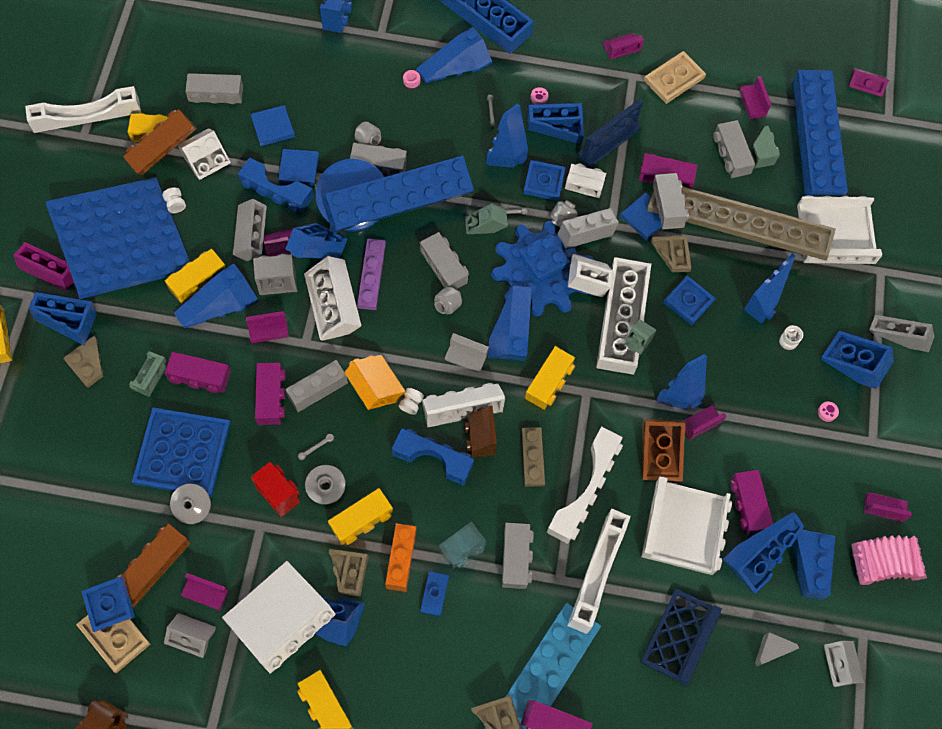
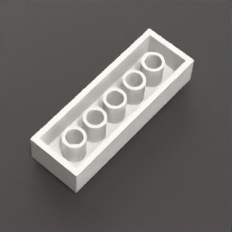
[596,257,651,375]

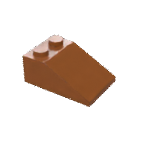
[642,418,685,481]

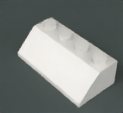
[304,256,361,340]
[422,383,505,428]

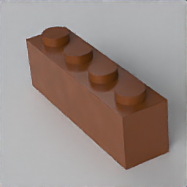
[123,109,197,175]
[116,524,190,607]

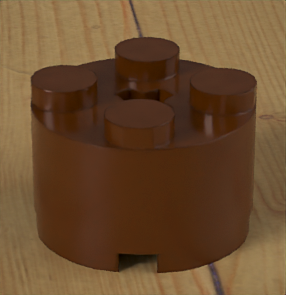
[75,700,128,729]

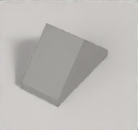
[755,633,799,667]

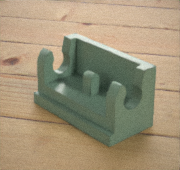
[129,351,168,397]

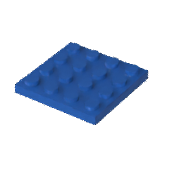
[132,408,231,498]

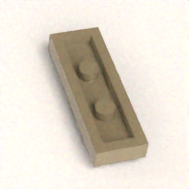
[521,428,545,487]

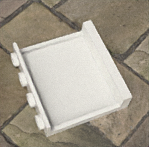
[797,195,882,264]
[641,476,732,575]
[222,561,336,674]

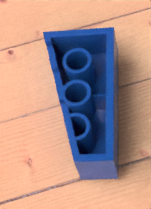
[320,0,352,33]

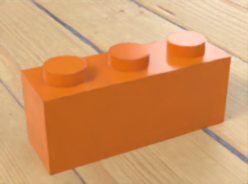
[385,523,417,592]

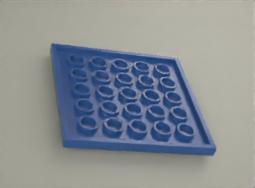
[45,177,190,299]

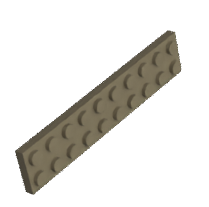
[647,187,836,261]

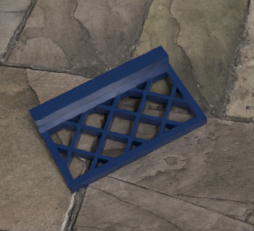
[578,99,643,168]
[641,589,722,688]

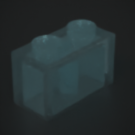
[439,522,486,569]

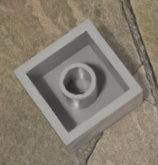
[253,254,297,295]

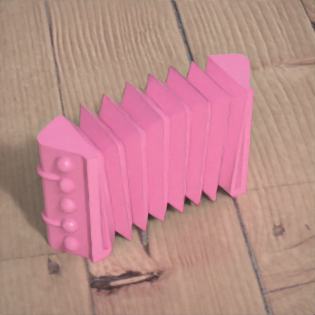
[851,535,927,585]

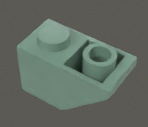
[750,126,780,169]
[465,203,508,234]
[625,320,656,355]

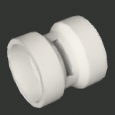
[163,187,186,213]
[779,325,803,350]
[399,388,424,414]

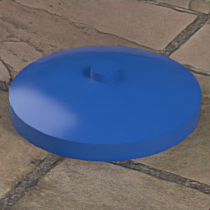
[316,159,384,232]

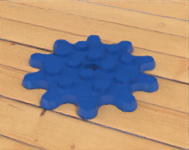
[491,221,594,316]

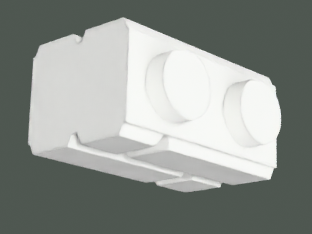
[565,164,606,198]

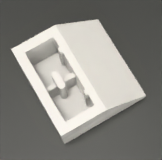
[178,128,231,180]
[568,254,613,297]

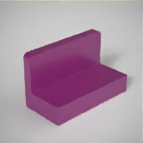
[603,33,644,60]
[849,68,889,97]
[739,77,771,119]
[263,229,293,257]
[246,311,289,343]
[683,405,726,441]
[864,492,912,522]
[181,573,229,611]

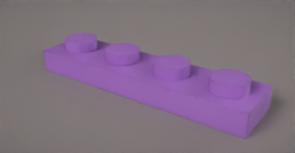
[357,239,386,310]

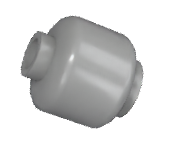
[355,122,381,146]
[550,200,578,227]
[434,287,462,315]

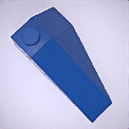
[416,27,492,83]
[486,104,528,168]
[744,253,796,324]
[174,264,258,328]
[488,286,532,361]
[656,354,707,410]
[723,512,804,594]
[315,596,365,646]

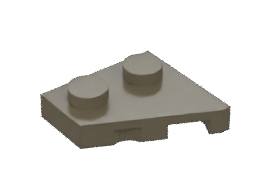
[651,236,691,272]
[63,336,104,388]
[329,549,369,596]
[471,696,521,729]

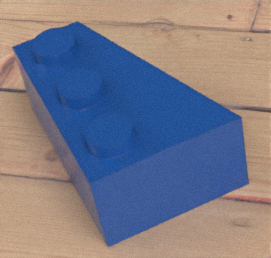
[527,103,584,145]
[286,223,347,259]
[29,292,97,346]
[792,530,835,600]

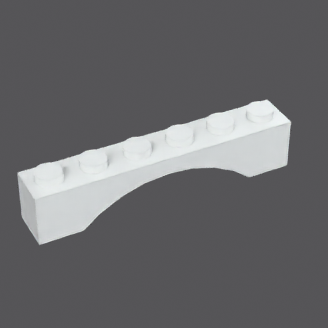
[25,86,141,133]
[547,427,623,544]
[567,509,631,634]

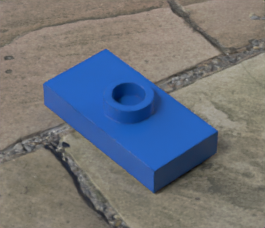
[420,571,449,617]

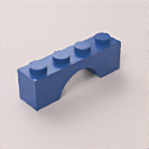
[238,157,314,214]
[392,429,474,486]

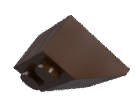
[464,406,497,458]

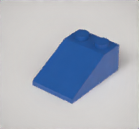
[821,331,894,389]

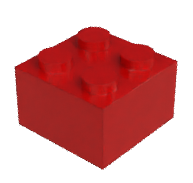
[251,462,300,517]

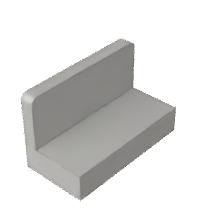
[445,333,489,373]
[164,613,216,658]
[824,641,864,687]

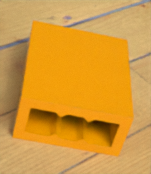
[344,355,405,410]

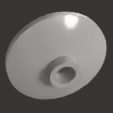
[305,465,345,504]
[170,484,211,524]

